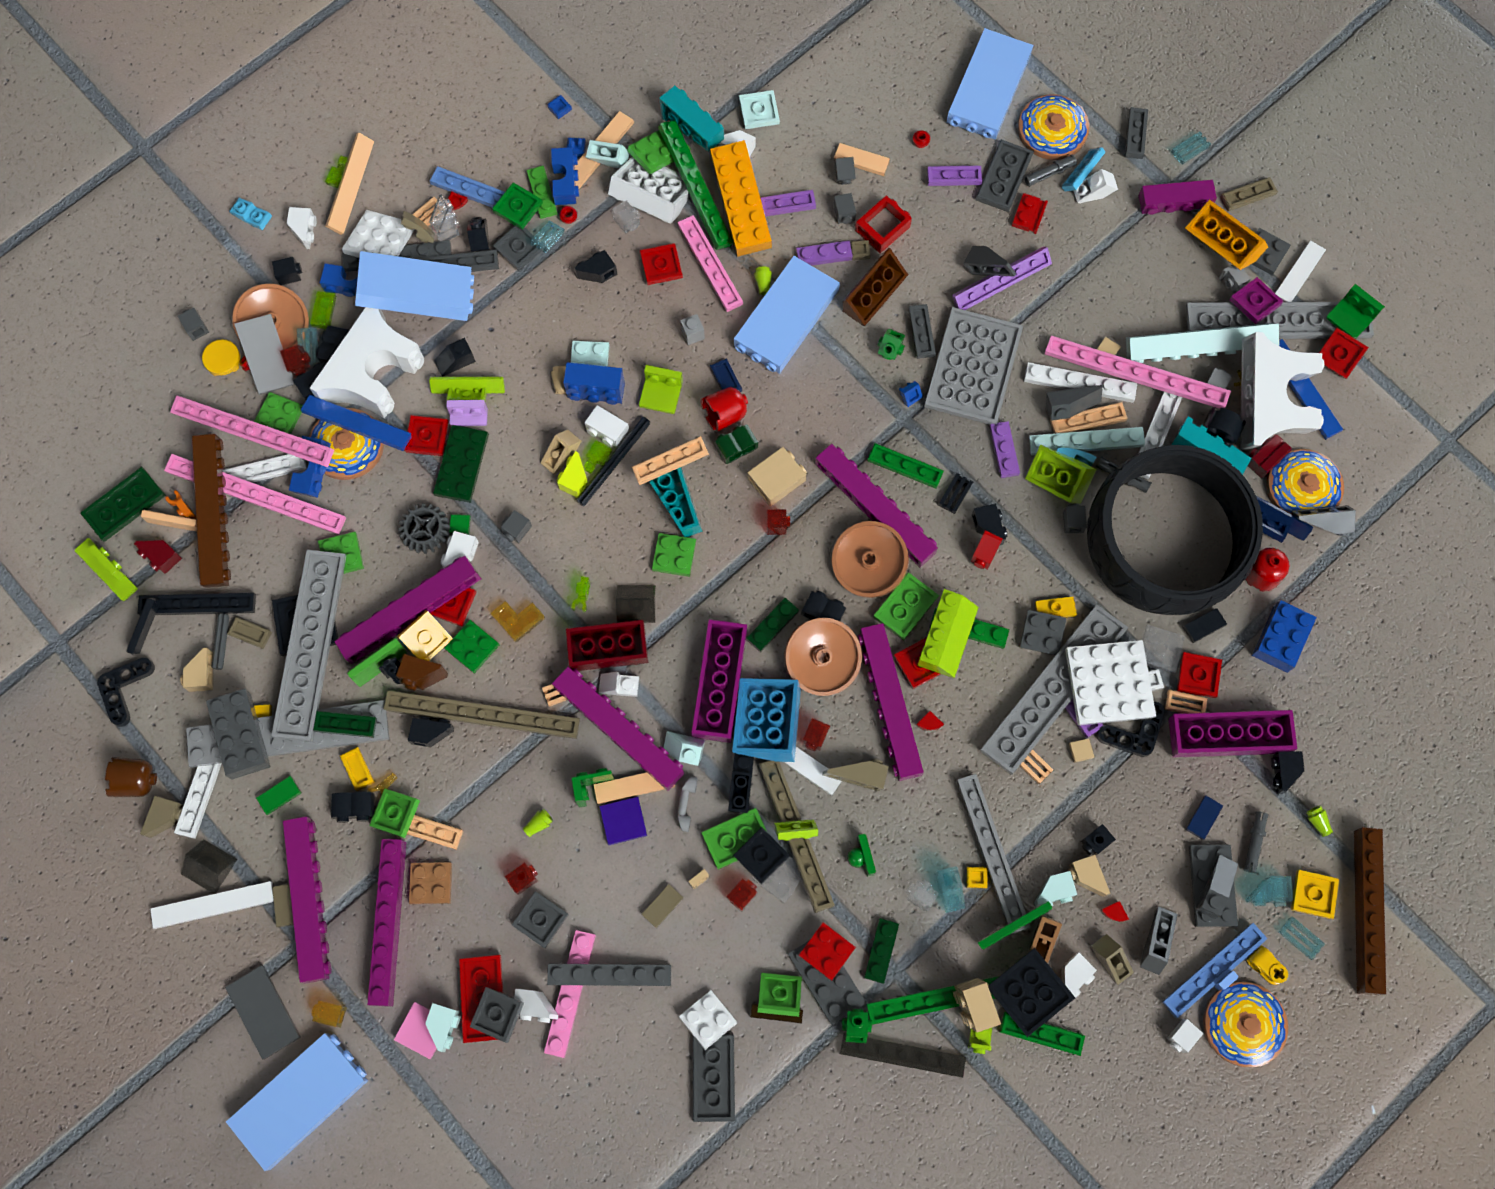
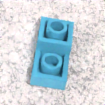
[229,198,272,230]
[1057,448,1097,466]

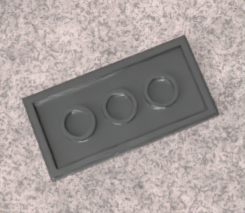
[976,139,1034,213]
[225,965,301,1060]
[693,1035,735,1122]

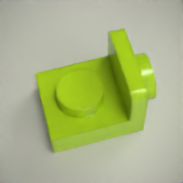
[968,1028,992,1054]

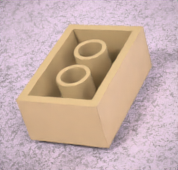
[953,978,1001,1032]

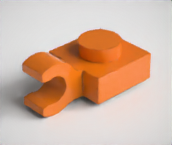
[165,490,196,519]

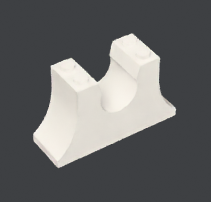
[310,307,424,418]
[1240,332,1324,450]

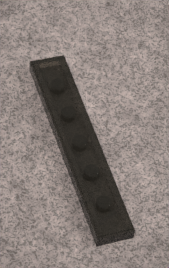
[840,1033,966,1078]

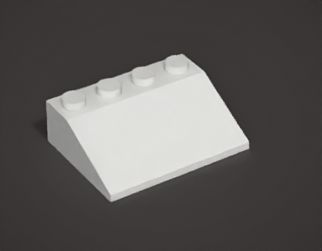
[608,156,690,224]

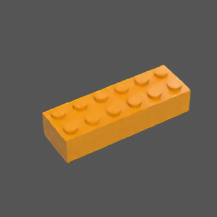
[710,140,772,257]

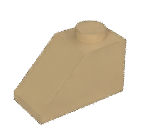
[541,430,581,474]
[180,648,213,692]
[1068,855,1110,897]

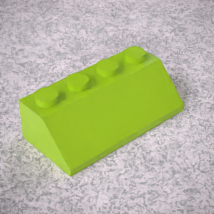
[917,589,979,678]

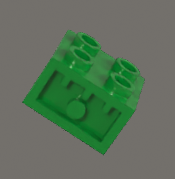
[1326,284,1385,339]
[572,768,614,808]

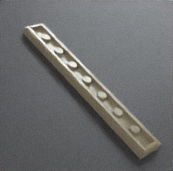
[758,760,835,913]

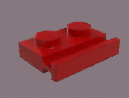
[1012,193,1048,234]

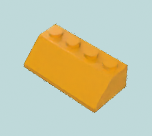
[1185,199,1268,270]

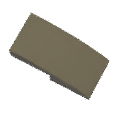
[401,211,434,243]

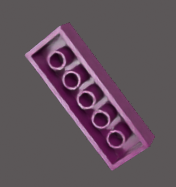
[692,619,747,743]
[1168,710,1298,758]

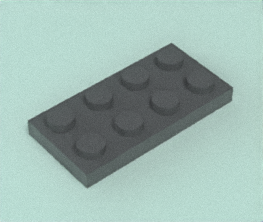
[1189,845,1238,927]
[788,940,866,1026]

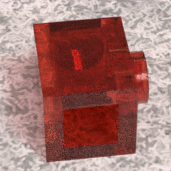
[280,345,310,375]
[767,509,790,535]
[802,718,830,751]
[504,862,538,895]
[726,878,758,912]

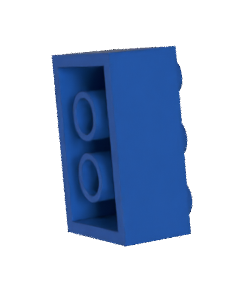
[563,362,625,405]
[1252,600,1317,673]

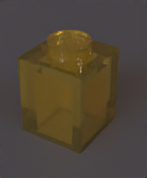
[312,1000,347,1028]

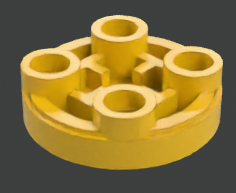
[202,339,240,376]

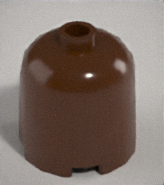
[105,757,157,797]

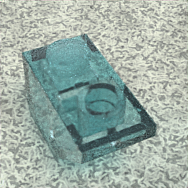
[935,866,965,913]
[1246,876,1293,907]

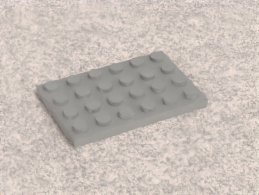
[924,307,1023,425]

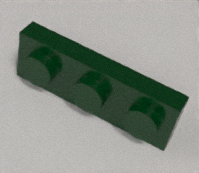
[746,598,799,653]
[313,711,377,738]
[864,918,899,984]

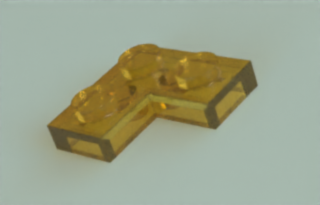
[491,601,545,642]

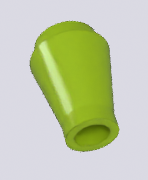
[754,266,772,295]
[1306,805,1333,837]
[523,809,553,837]

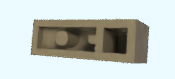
[822,759,889,791]

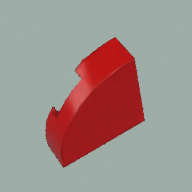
[444,191,468,210]
[916,711,944,731]
[1101,901,1129,922]

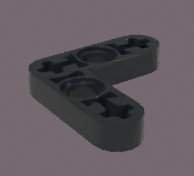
[97,658,155,727]
[1096,702,1165,757]

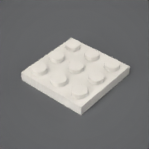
[342,210,415,258]

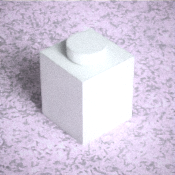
[1167,1019,1204,1053]

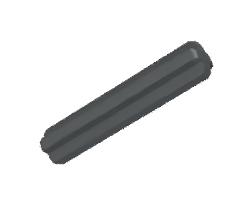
[211,613,229,670]

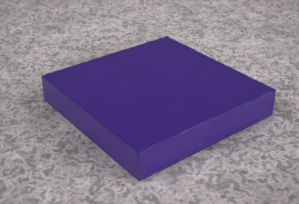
[600,797,647,846]

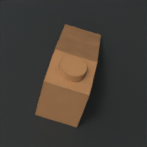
[1029,915,1062,963]

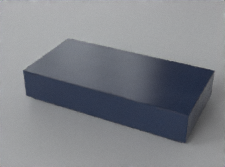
[710,358,742,392]
[1185,795,1223,840]

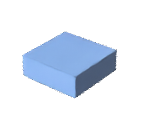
[1214,971,1238,990]

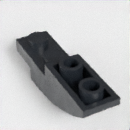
[728,753,754,813]

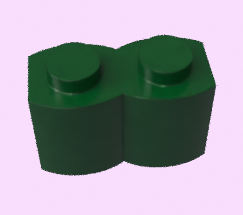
[715,425,759,464]

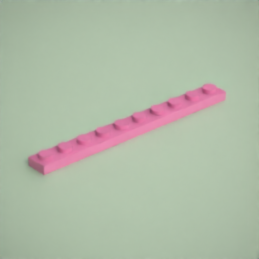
[1045,336,1231,409]
[170,395,334,468]
[164,454,346,535]

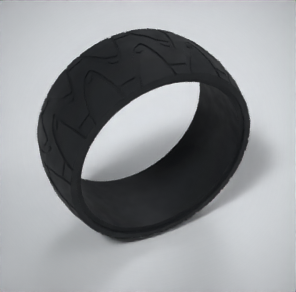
[1087,445,1263,615]

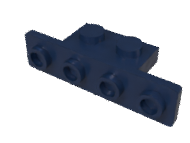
[1256,496,1313,543]

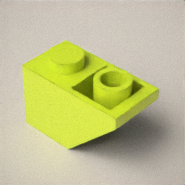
[557,451,588,497]

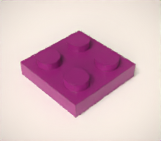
[1230,277,1283,324]

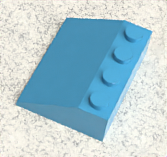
[732,678,801,762]

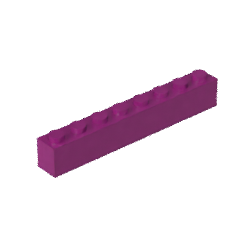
[815,444,938,568]
[335,556,481,665]
[857,623,924,781]
[552,667,684,791]
[283,816,332,984]
[367,839,407,1007]

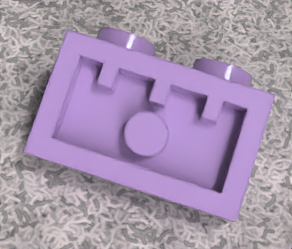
[447,400,488,426]

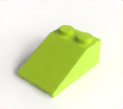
[1025,445,1097,504]

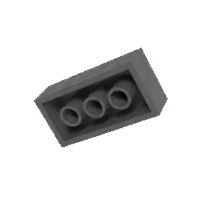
[206,689,271,780]

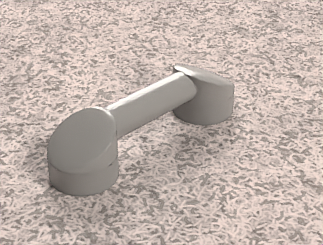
[677,777,698,832]

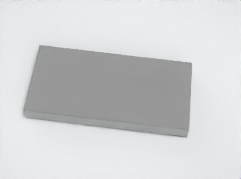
[234,314,295,395]

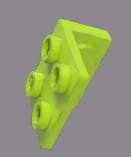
[639,365,683,414]

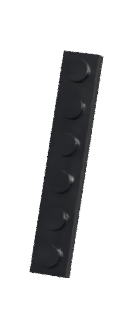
[137,593,256,615]

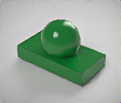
[847,834,876,877]

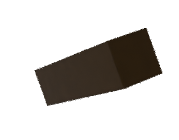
[750,1004,803,1024]

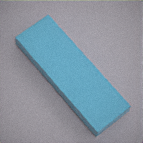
[1062,147,1105,191]

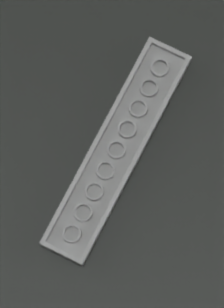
[1186,302,1374,339]
[271,550,346,742]
[980,605,1128,775]
[186,700,390,768]

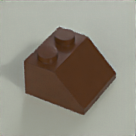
[396,654,448,691]

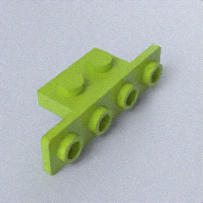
[429,377,505,400]
[75,538,138,601]

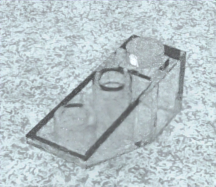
[429,194,460,241]

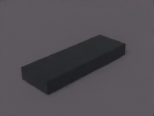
[126,598,161,655]

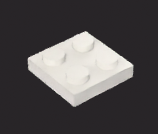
[679,990,737,1050]

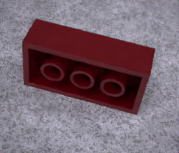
[566,620,649,671]

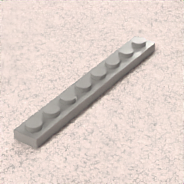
[957,774,1031,934]

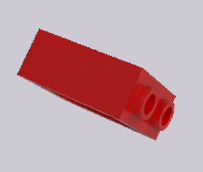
[855,195,912,254]

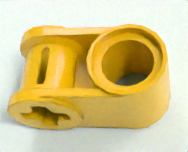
[1247,946,1288,985]

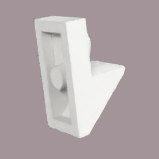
[599,671,639,697]

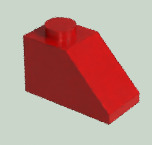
[971,530,1003,570]

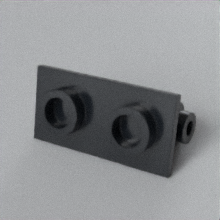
[379,657,401,684]

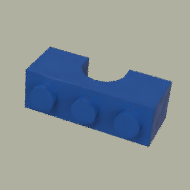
[551,147,579,205]
[320,264,358,297]
[289,436,331,498]

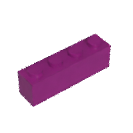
[1138,180,1217,215]

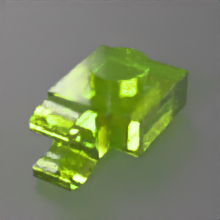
[325,155,348,188]
[584,440,612,474]
[572,576,590,612]

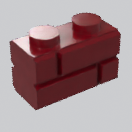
[1248,434,1292,479]

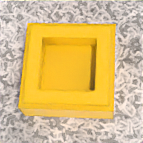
[966,867,988,889]

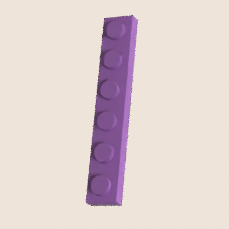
[952,246,1052,310]

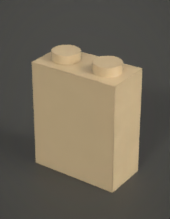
[747,447,807,507]

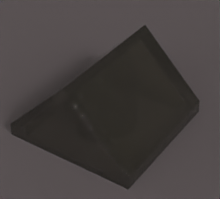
[616,585,656,623]
[181,839,238,894]

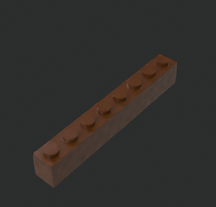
[192,434,231,588]
[1354,827,1386,996]

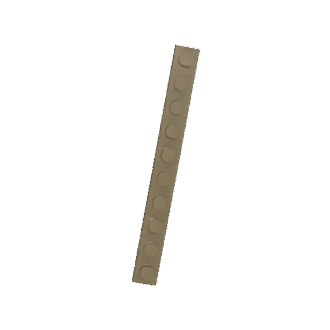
[384,691,580,739]

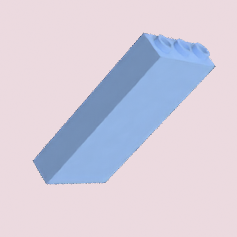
[946,28,1034,140]
[355,251,474,321]
[734,256,840,374]
[226,1033,368,1171]

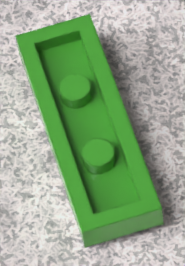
[527,166,558,219]

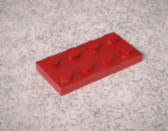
[459,955,503,1043]

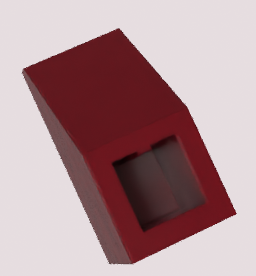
[134,540,182,574]

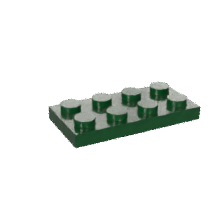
[433,425,489,503]
[80,467,166,542]

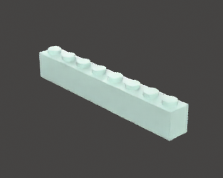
[1126,323,1279,363]

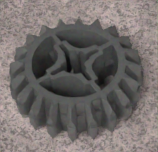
[398,503,450,554]

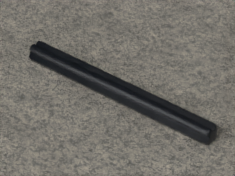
[576,417,650,506]

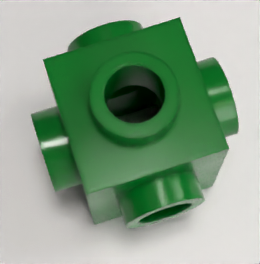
[877,329,906,360]
[842,1009,872,1043]

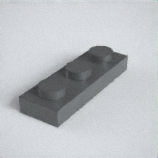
[1125,107,1148,159]
[908,304,936,359]

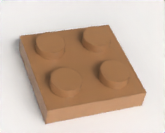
[409,862,452,904]

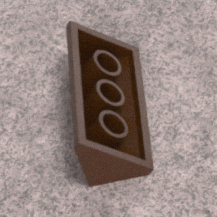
[842,248,908,326]

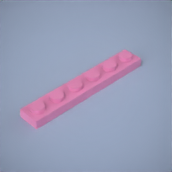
[678,215,743,312]
[544,930,596,1058]

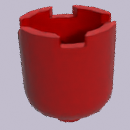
[701,387,748,431]
[1245,547,1290,592]

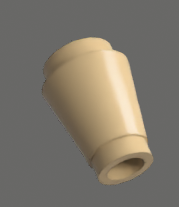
[551,366,566,394]

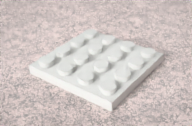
[1065,640,1156,725]

